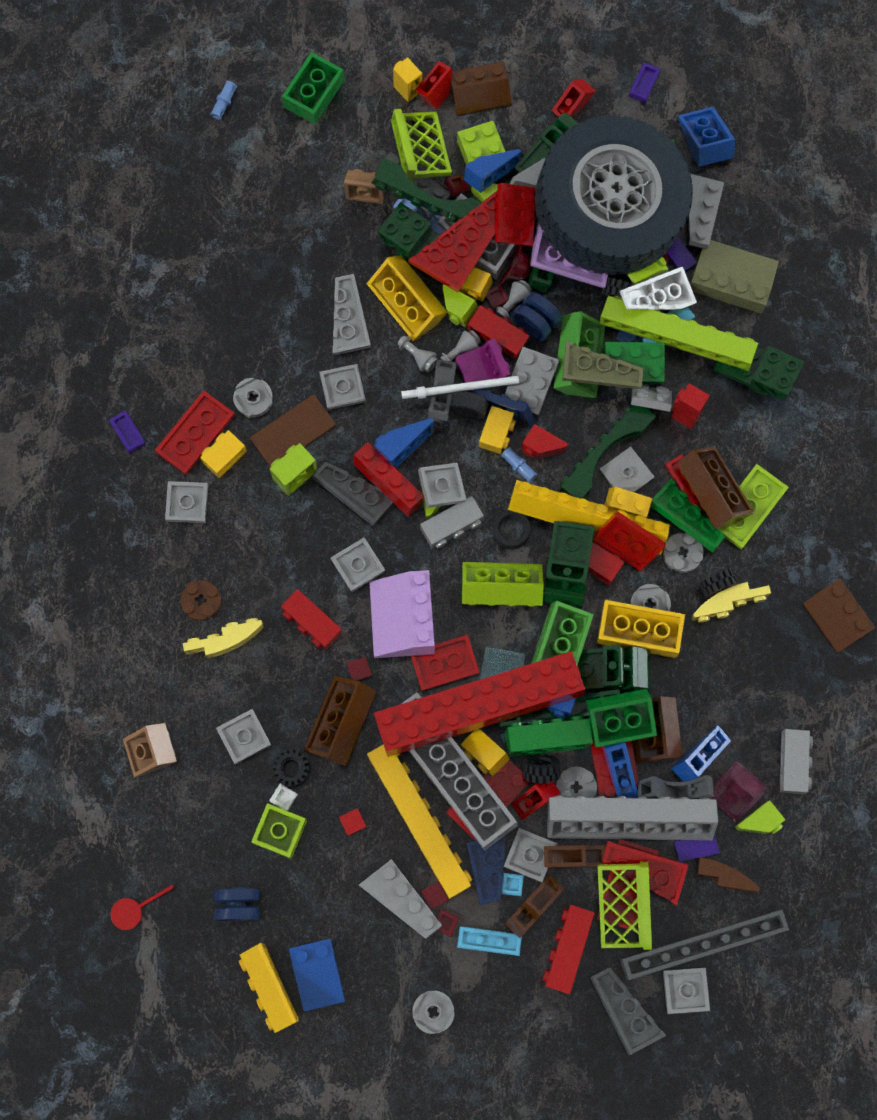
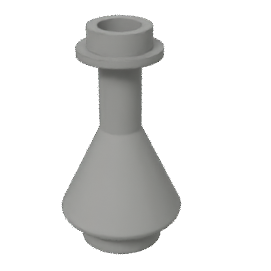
[496,280,532,319]
[439,330,481,361]
[398,336,438,372]

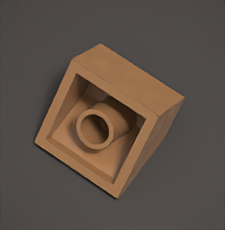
[344,169,385,204]
[123,723,177,778]

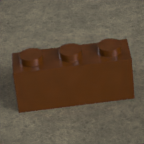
[450,61,512,116]
[803,578,875,653]
[633,696,683,764]

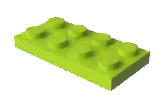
[719,464,789,550]

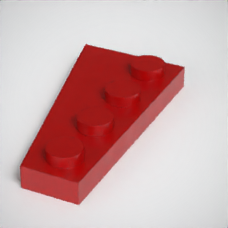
[602,840,689,905]

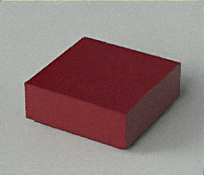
[444,174,470,197]
[485,285,509,311]
[346,657,372,681]
[421,882,449,910]
[437,909,460,937]

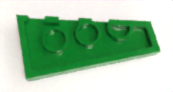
[650,478,725,553]

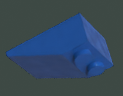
[678,107,735,167]
[374,418,434,468]
[289,939,345,1012]

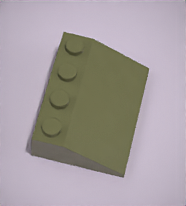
[690,240,779,314]

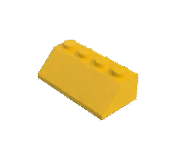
[367,255,448,341]
[596,600,685,658]
[239,943,299,1033]

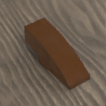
[544,845,606,868]
[695,857,760,893]
[505,874,565,938]

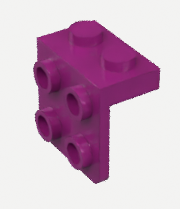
[455,338,510,392]

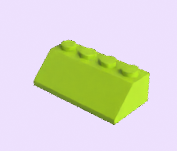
[462,562,544,607]

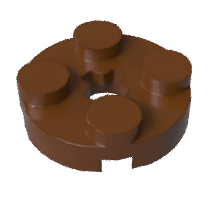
[180,580,221,621]

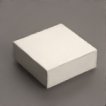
[269,784,298,811]

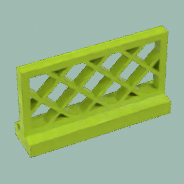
[391,109,452,182]
[598,862,652,950]

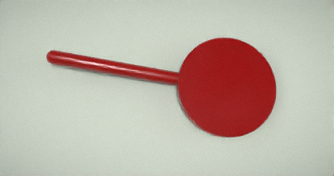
[111,885,174,930]

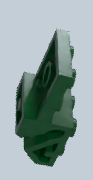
[514,112,578,173]
[378,202,440,264]
[714,345,804,399]
[543,521,594,609]
[577,645,650,693]

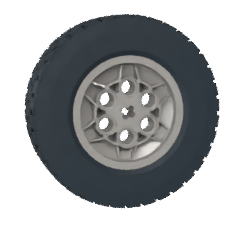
[535,115,693,275]

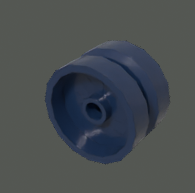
[512,292,562,341]
[213,887,260,921]

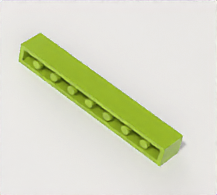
[600,296,758,371]

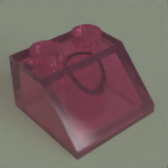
[709,760,768,823]

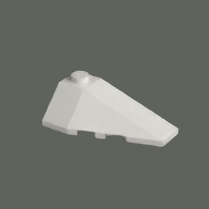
[620,267,697,310]

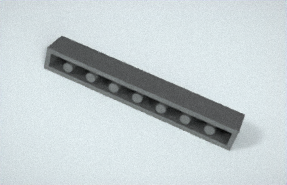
[620,910,789,980]

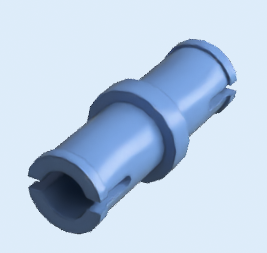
[210,81,237,120]
[502,447,538,483]

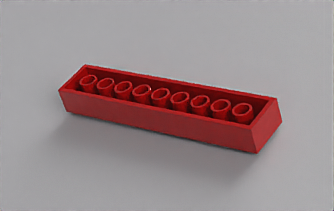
[374,651,585,757]

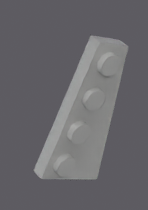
[688,174,724,249]
[333,274,371,356]
[359,859,442,939]

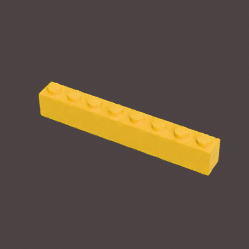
[508,480,670,555]
[367,744,472,899]

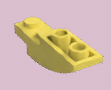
[691,582,771,623]
[183,618,264,658]

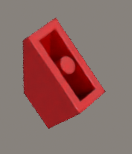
[415,61,453,110]
[552,79,595,117]
[521,424,568,459]
[511,781,561,821]

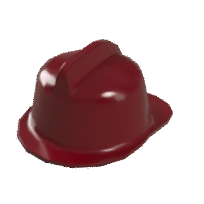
[499,246,532,286]

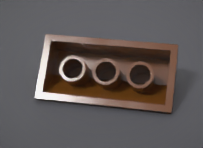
[677,446,755,530]
[303,676,376,766]

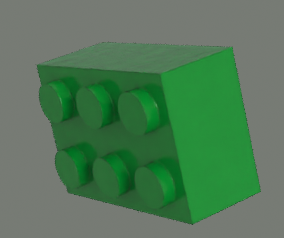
[282,52,345,125]
[604,342,665,385]
[586,689,657,747]

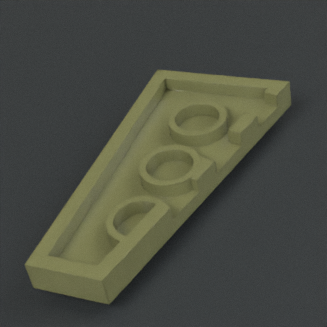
[562,341,643,390]

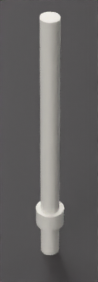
[401,376,519,399]

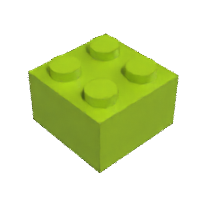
[457,121,505,165]
[270,443,318,496]
[251,803,307,859]

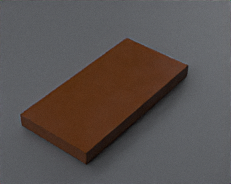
[250,394,336,468]

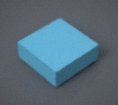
[501,873,524,896]

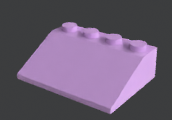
[531,223,608,288]
[370,570,435,658]

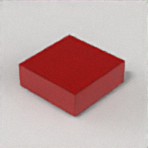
[339,808,366,836]

